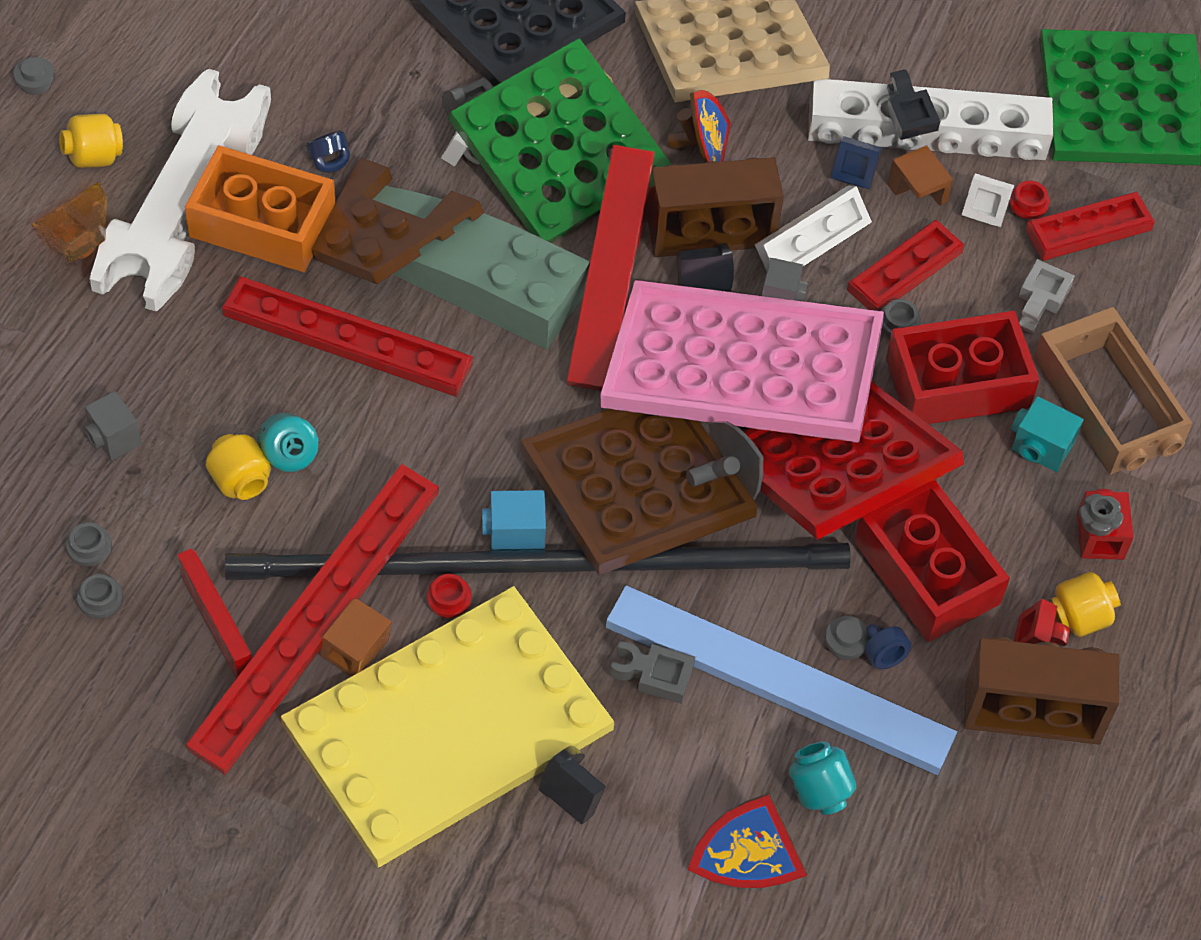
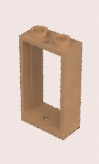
[1033,307,1193,475]

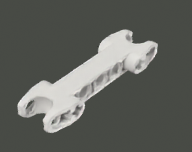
[90,69,271,311]

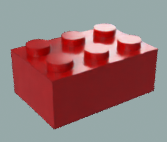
[886,310,1040,424]
[854,480,1010,643]

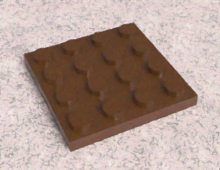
[520,409,758,576]

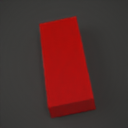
[847,219,965,311]
[177,548,252,679]

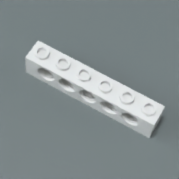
[808,79,1053,160]

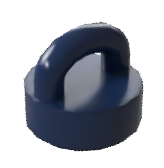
[306,130,350,173]
[865,623,912,669]

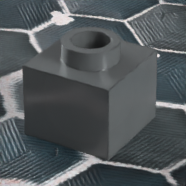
[762,258,808,302]
[84,391,142,461]

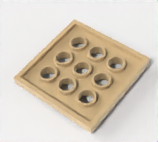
[635,0,830,103]

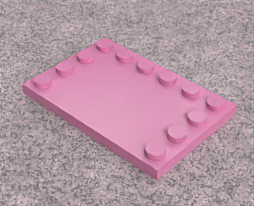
[600,280,884,442]

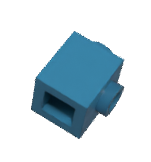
[482,490,546,551]

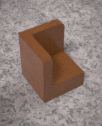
[887,145,953,206]
[320,599,392,677]

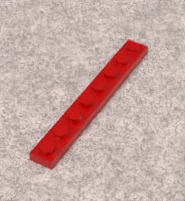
[186,464,439,775]

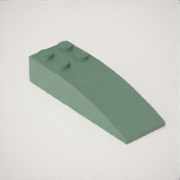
[373,186,590,350]

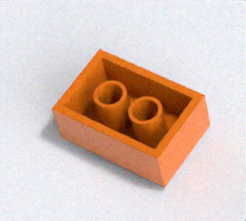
[185,145,335,273]

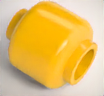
[59,114,123,168]
[205,434,271,500]
[1050,572,1121,637]

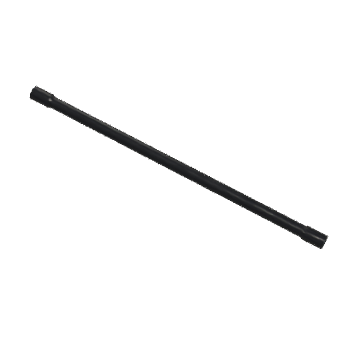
[225,543,850,580]

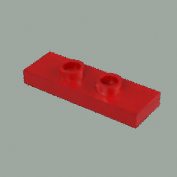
[1025,191,1155,261]

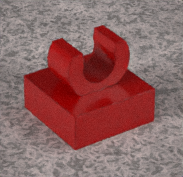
[1014,599,1070,646]

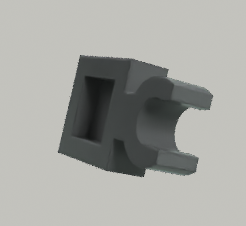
[610,642,695,704]

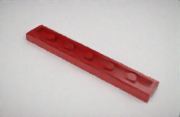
[567,145,655,391]
[222,276,473,397]

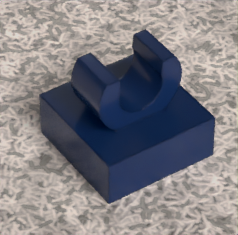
[831,136,882,189]

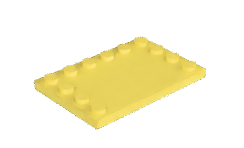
[281,586,614,868]

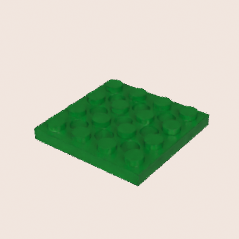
[1039,29,1201,165]
[448,38,671,243]

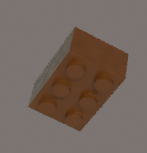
[647,157,784,258]
[964,637,1119,745]

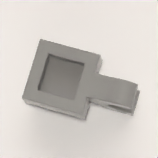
[1019,259,1075,334]

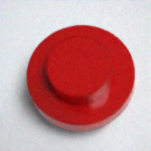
[1009,181,1050,219]
[427,574,472,618]

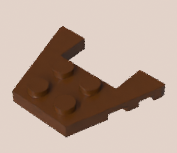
[312,157,484,284]

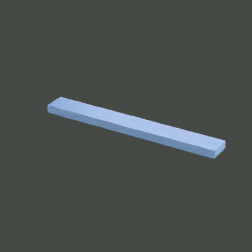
[606,585,957,775]

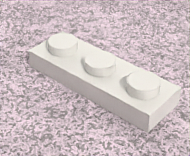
[755,186,872,271]

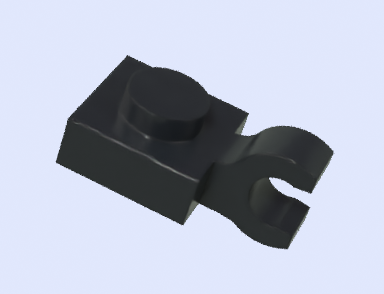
[886,69,941,140]

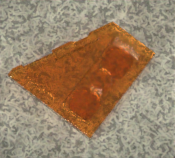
[31,182,107,263]

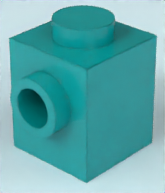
[1011,396,1084,473]

